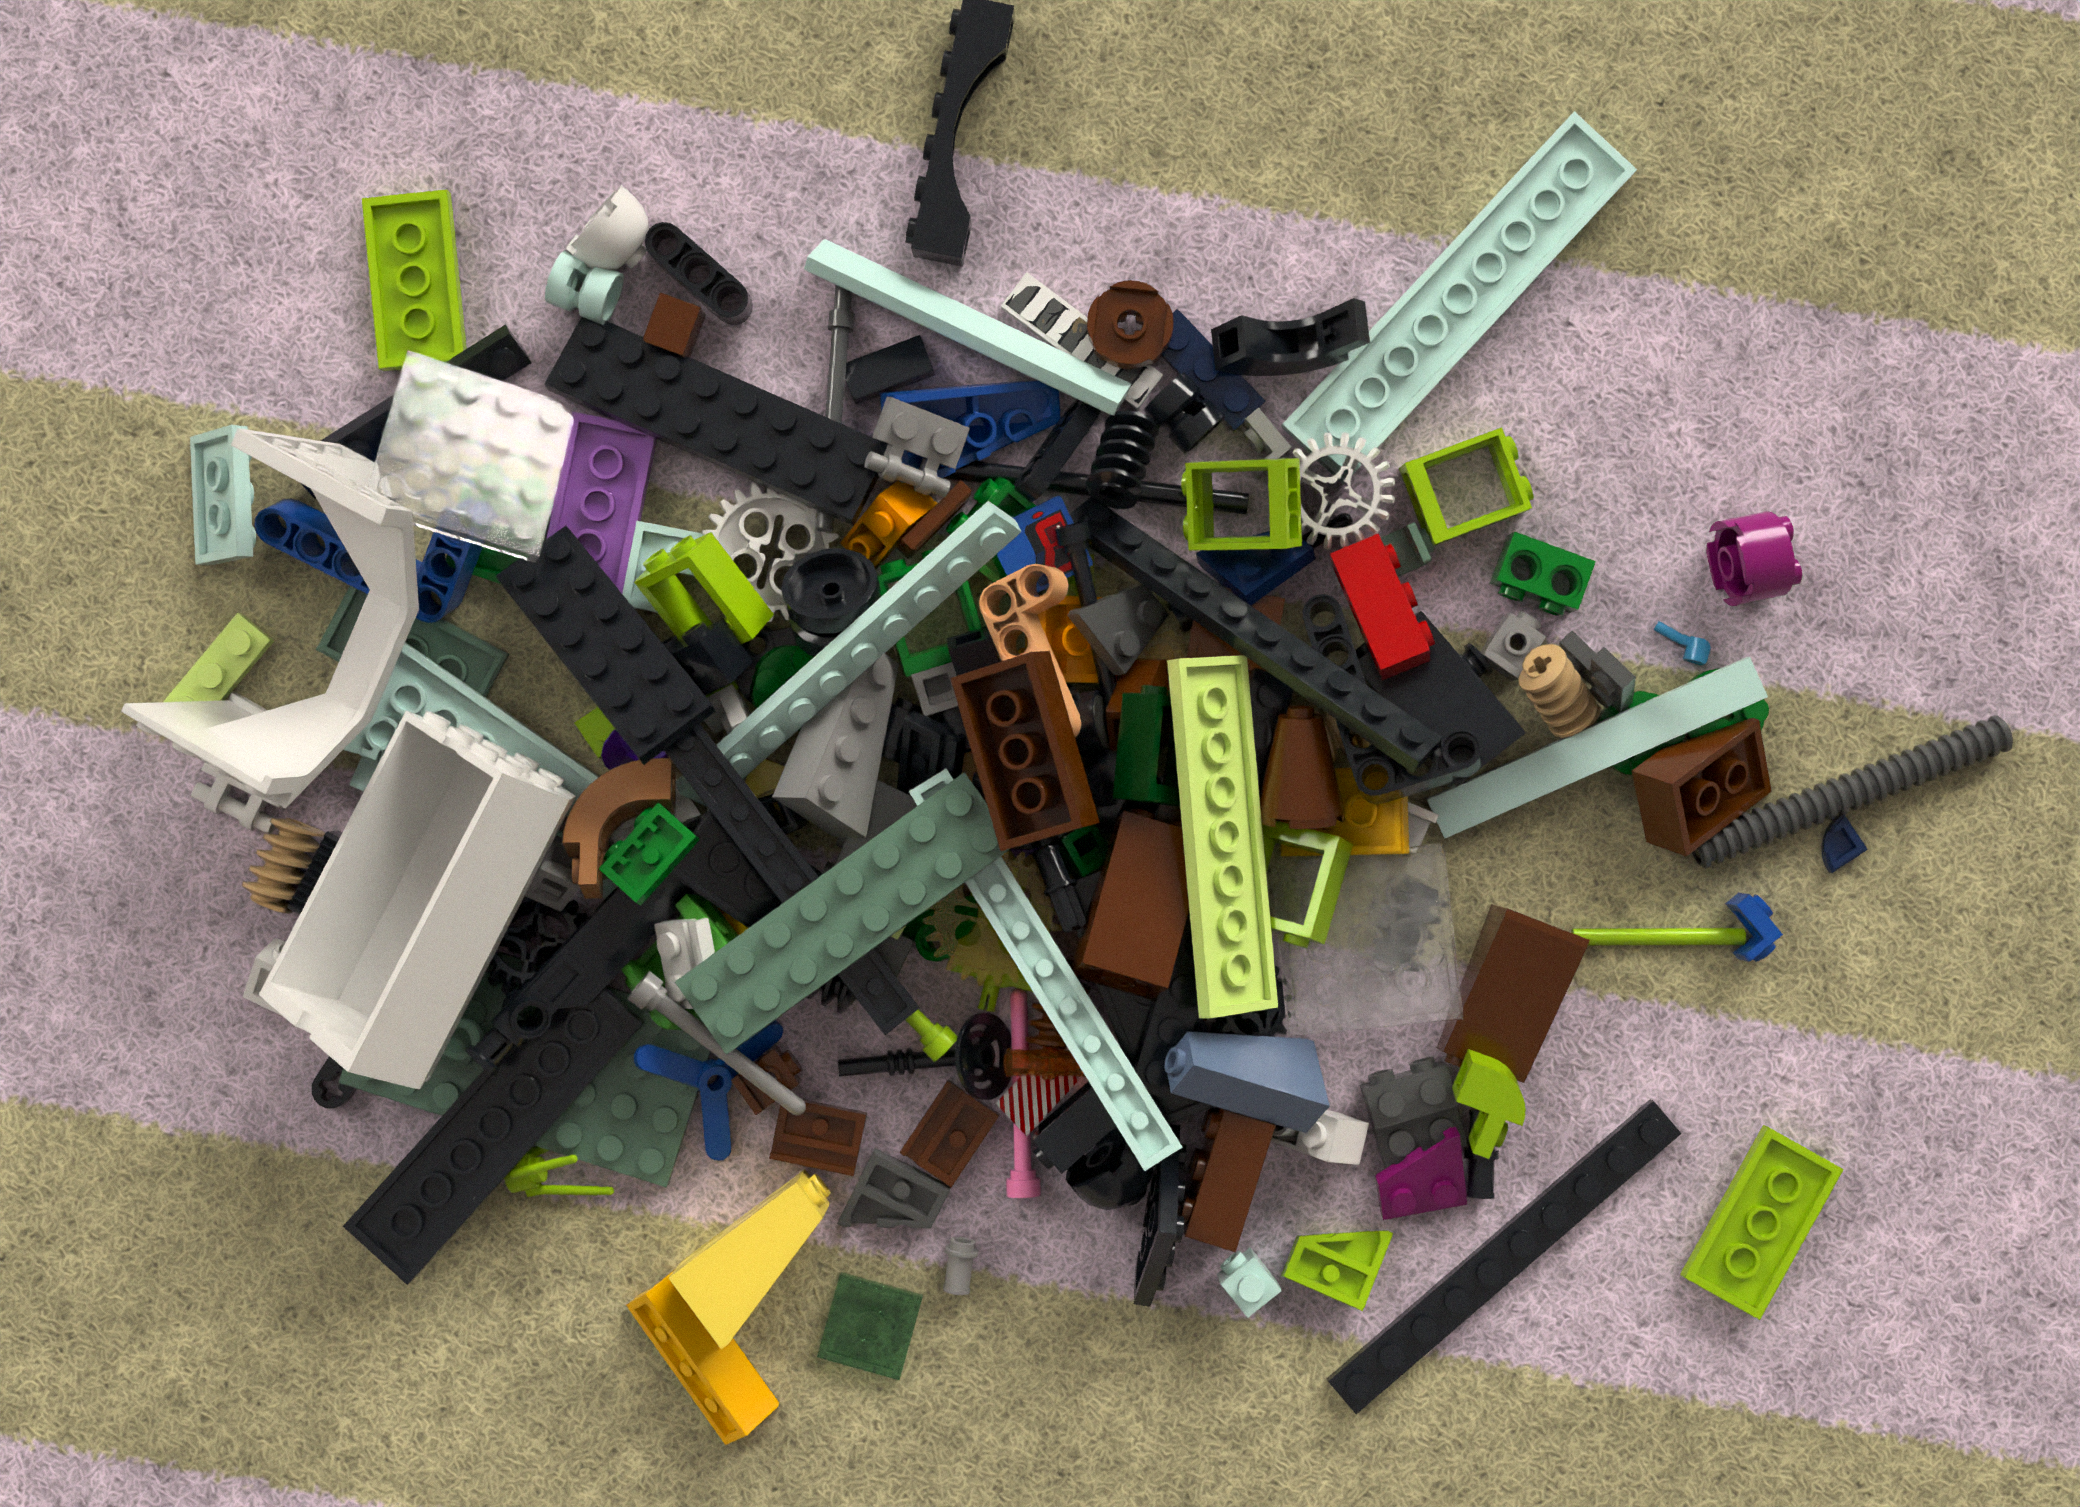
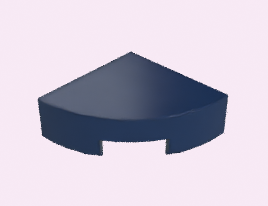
[1821,814,1868,873]

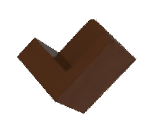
[643,292,706,357]

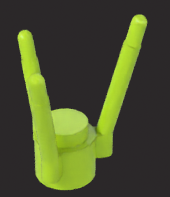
[504,1146,614,1197]

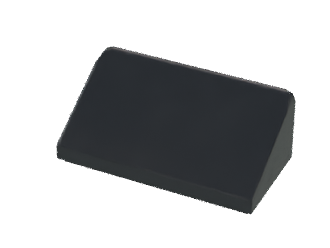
[845,335,935,405]

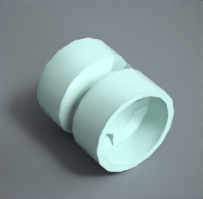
[545,250,624,325]

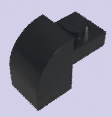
[946,626,1000,676]

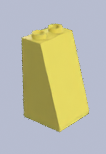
[669,1169,830,1349]

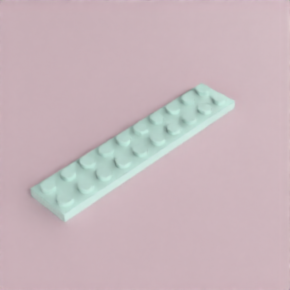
[1281,111,1637,484]

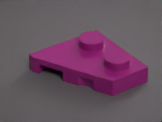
[1375,1127,1468,1220]

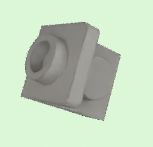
[1243,408,1292,479]

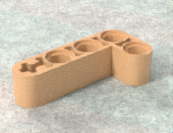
[979,564,1081,738]

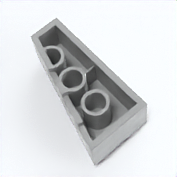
[772,653,899,838]

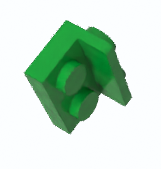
[599,803,700,906]

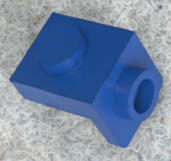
[1725,892,1783,962]

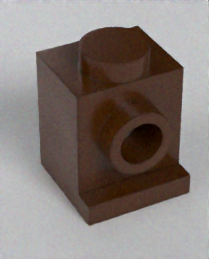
[731,1046,803,1115]

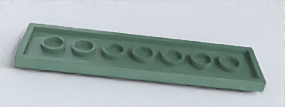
[675,772,1012,1055]

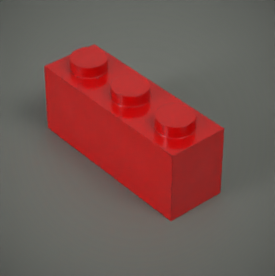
[1330,533,1435,681]

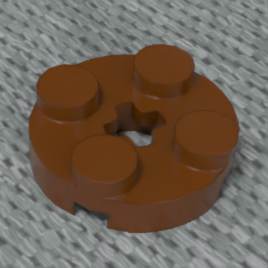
[1087,280,1174,369]

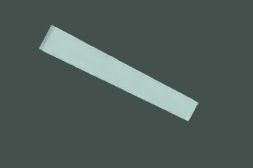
[804,239,1131,415]
[1426,657,1768,839]

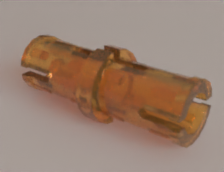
[1004,1046,1086,1080]

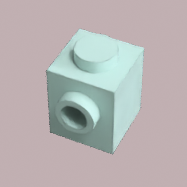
[1217,1248,1282,1318]

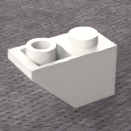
[1271,1110,1369,1165]

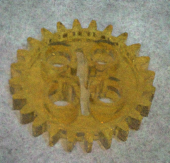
[922,851,1062,987]

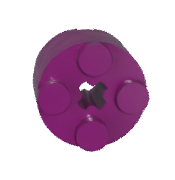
[1706,511,1802,606]

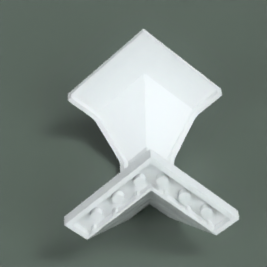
[121,428,419,809]

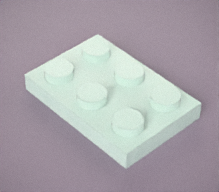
[190,425,256,565]

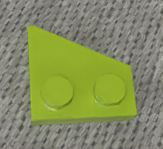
[1281,1230,1393,1311]

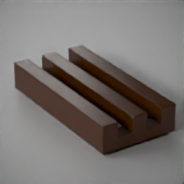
[897,480,972,559]

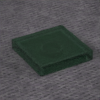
[817,1272,923,1380]

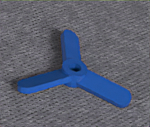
[634,1020,783,1161]

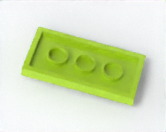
[362,189,467,371]
[1680,1125,1844,1320]

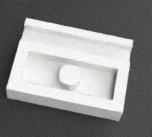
[654,918,715,1009]

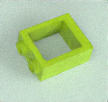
[1399,427,1534,546]
[1181,458,1302,551]
[634,532,774,644]
[1262,821,1353,949]

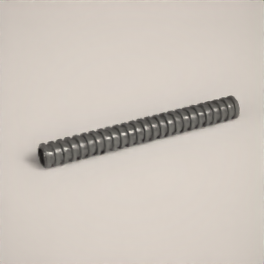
[1692,715,2013,869]

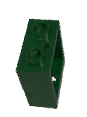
[1113,685,1180,807]

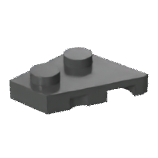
[1067,584,1169,675]
[837,1148,951,1228]

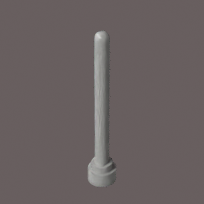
[627,971,806,1116]

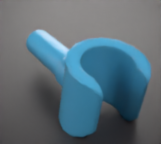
[1653,621,1711,665]

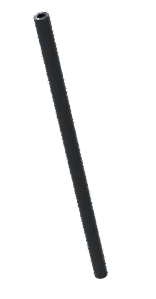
[943,461,1249,515]

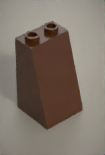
[1071,809,1189,1000]
[1436,904,1590,1083]

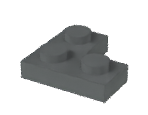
[1559,631,1636,713]

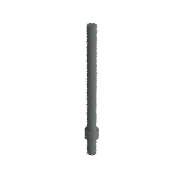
[816,285,855,532]

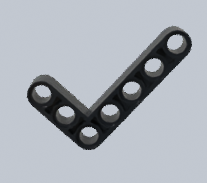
[1302,594,1483,804]

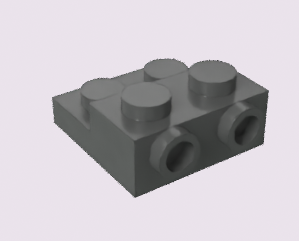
[1360,1057,1468,1169]

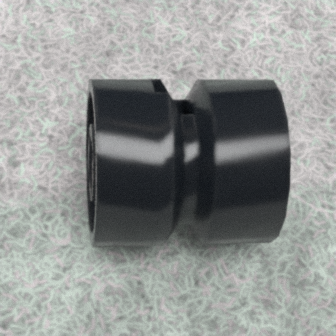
[1144,372,1226,455]

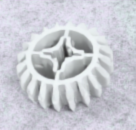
[1293,432,1395,550]

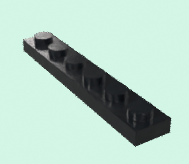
[301,324,532,499]

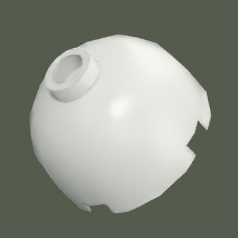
[565,185,649,270]

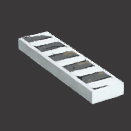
[1001,272,1163,411]

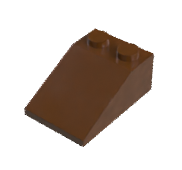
[1631,718,1772,857]

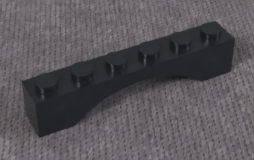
[905,0,1015,267]

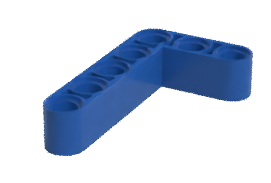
[254,498,491,623]

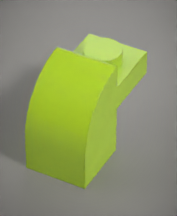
[1452,1049,1526,1159]

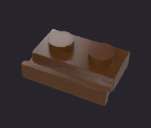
[900,1079,1000,1188]
[769,1099,867,1176]

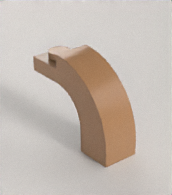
[562,758,676,899]

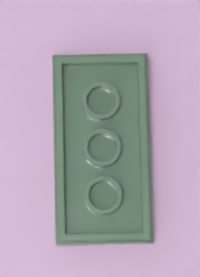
[316,586,509,697]

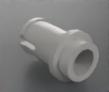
[943,1237,979,1295]

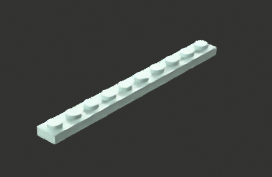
[675,501,1022,807]
[909,769,1182,1171]

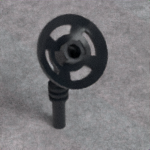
[838,1013,1012,1100]

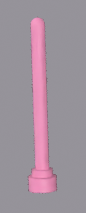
[1006,989,1041,1198]

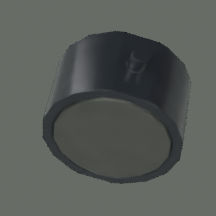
[1070,690,1110,758]

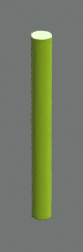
[1571,928,1746,946]

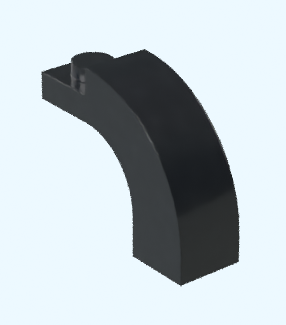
[1211,298,1370,376]

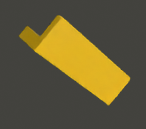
[626,1269,779,1445]

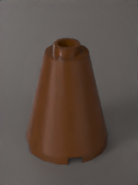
[1260,705,1345,829]

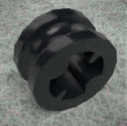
[1459,643,1493,678]

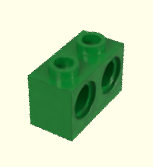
[1489,532,1596,617]

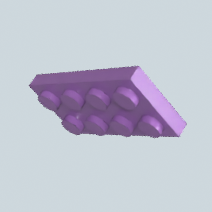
[546,412,657,593]

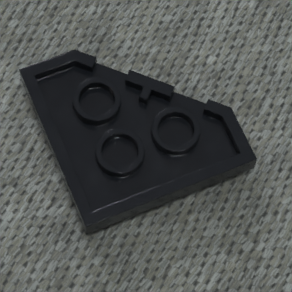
[1134,1124,1186,1307]

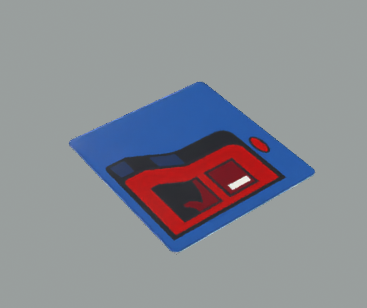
[996,496,1093,592]

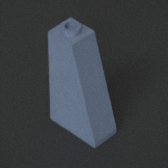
[1165,1032,1330,1133]

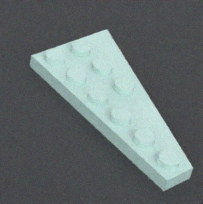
[343,642,600,816]

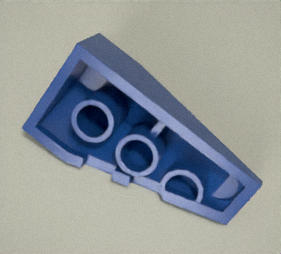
[880,380,1061,483]

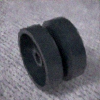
[781,548,881,657]

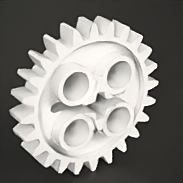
[701,483,839,622]

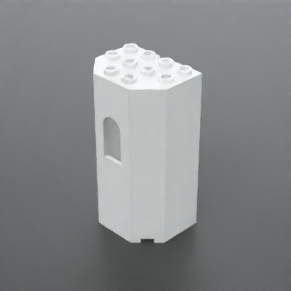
[259,710,576,1090]

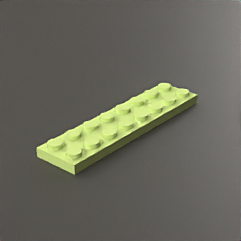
[1167,655,1278,1019]

